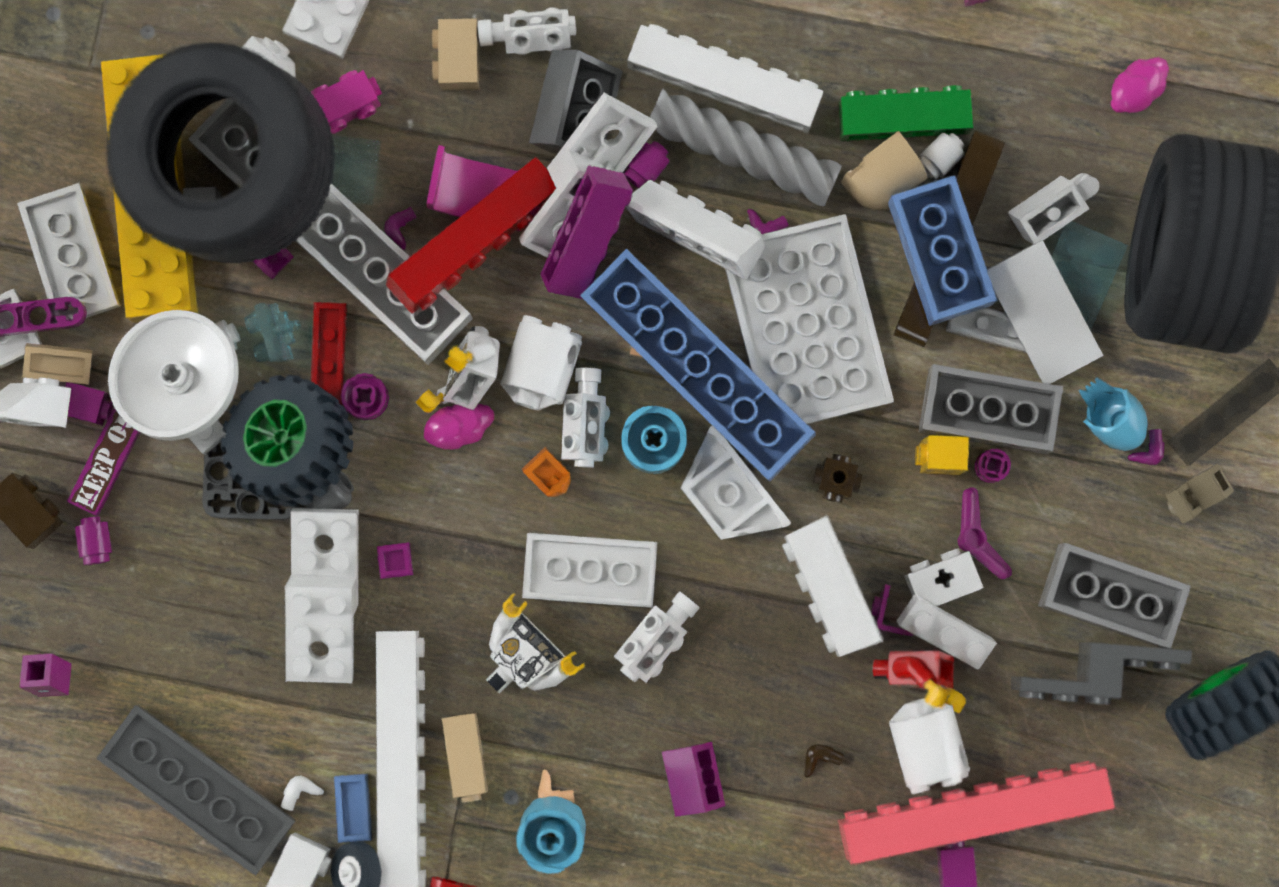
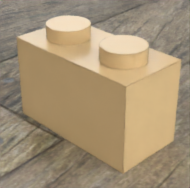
[432,19,479,90]

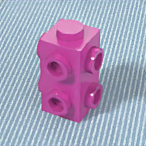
[311,70,382,134]

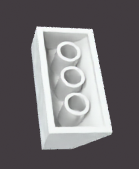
[626,180,766,280]

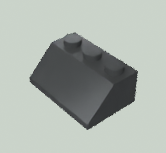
[529,50,623,154]

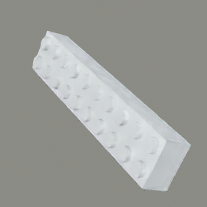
[189,98,473,365]

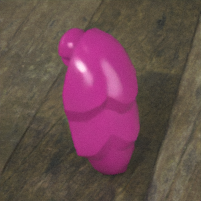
[1111,57,1169,113]
[423,404,495,450]

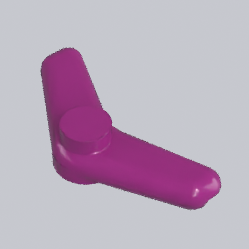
[957,487,1012,579]

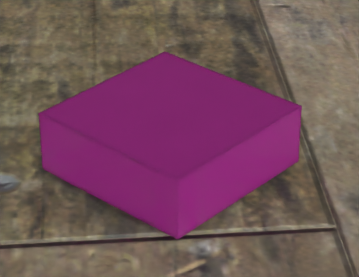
[376,542,414,579]

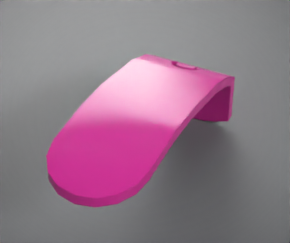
[427,145,561,234]

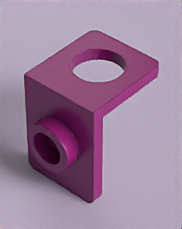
[870,584,913,637]

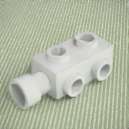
[478,7,576,55]
[561,368,610,468]
[614,591,700,682]

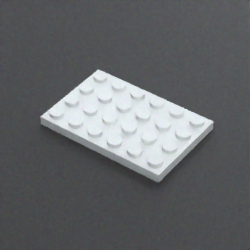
[725,214,894,424]

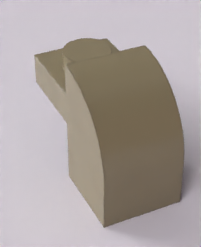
[1165,463,1234,524]

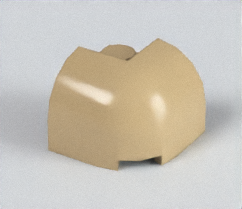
[841,131,927,210]

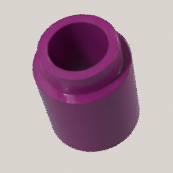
[624,141,670,188]
[75,516,112,566]

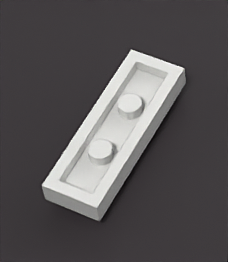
[897,594,997,670]

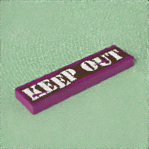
[67,407,140,516]

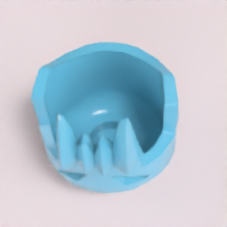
[1079,377,1148,451]

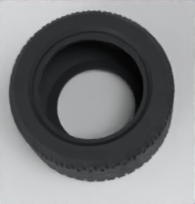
[106,42,335,263]
[1124,133,1279,354]

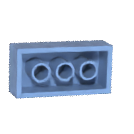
[888,175,997,326]

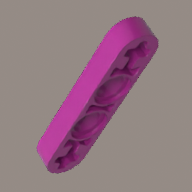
[0,297,87,337]

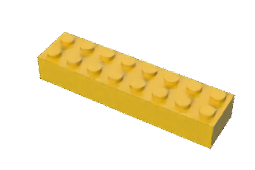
[101,55,198,323]

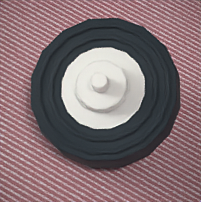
[331,842,382,887]

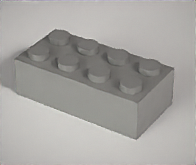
[918,364,1063,454]
[1038,543,1191,649]

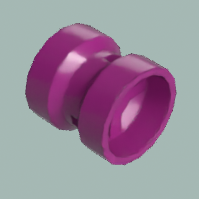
[974,449,1011,483]

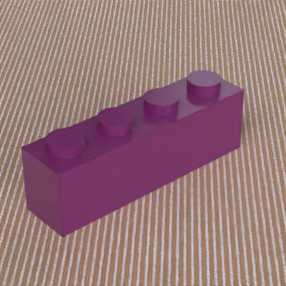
[540,165,633,299]

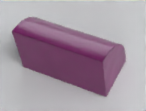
[662,741,726,817]

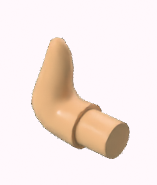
[538,769,575,803]

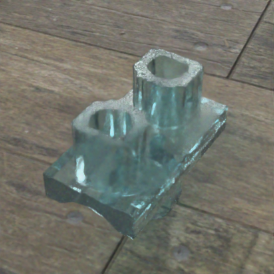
[244,303,301,362]

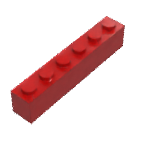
[386,157,556,314]

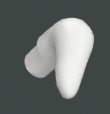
[281,776,324,811]

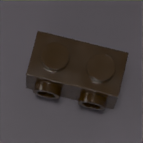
[0,473,64,549]

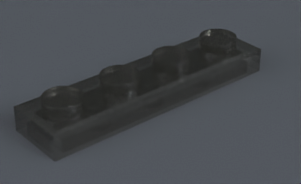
[1167,358,1279,466]

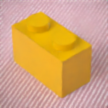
[915,435,969,475]

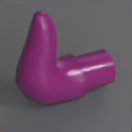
[384,207,417,250]
[747,209,789,235]
[1127,429,1165,465]

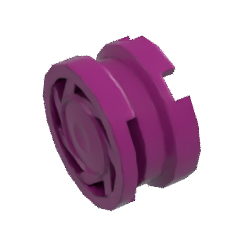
[341,373,389,421]

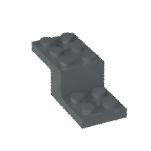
[1011,642,1192,705]

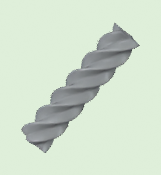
[650,88,842,206]

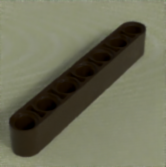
[894,130,1005,347]

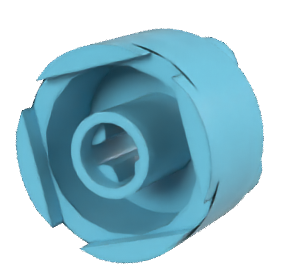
[621,406,687,474]
[517,796,586,873]

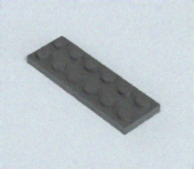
[96,705,297,876]

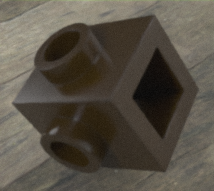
[813,454,862,503]

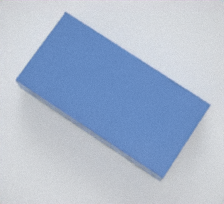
[334,774,372,843]

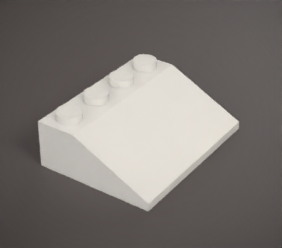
[782,516,883,657]

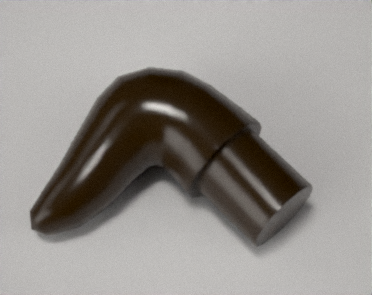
[804,744,844,778]

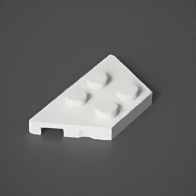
[681,426,791,540]

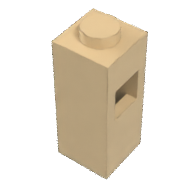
[442,713,488,803]

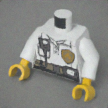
[416,326,500,413]
[486,593,585,693]

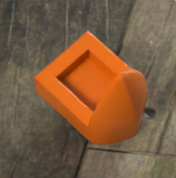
[522,447,571,497]

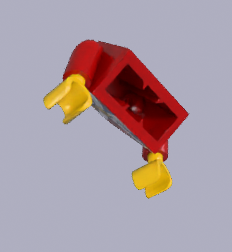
[873,651,966,713]

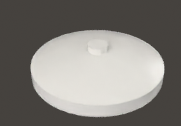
[108,310,239,440]

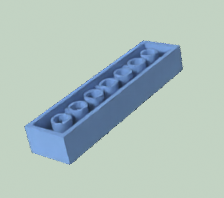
[581,249,816,482]

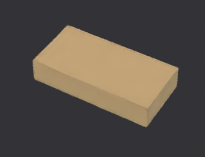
[22,343,93,385]

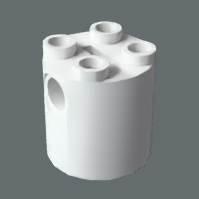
[500,315,582,411]
[889,698,970,794]

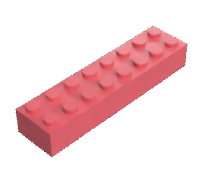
[838,761,1115,865]

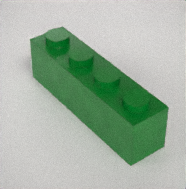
[839,85,973,142]

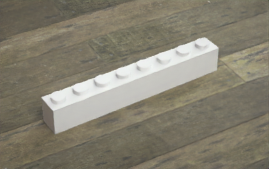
[376,631,427,887]

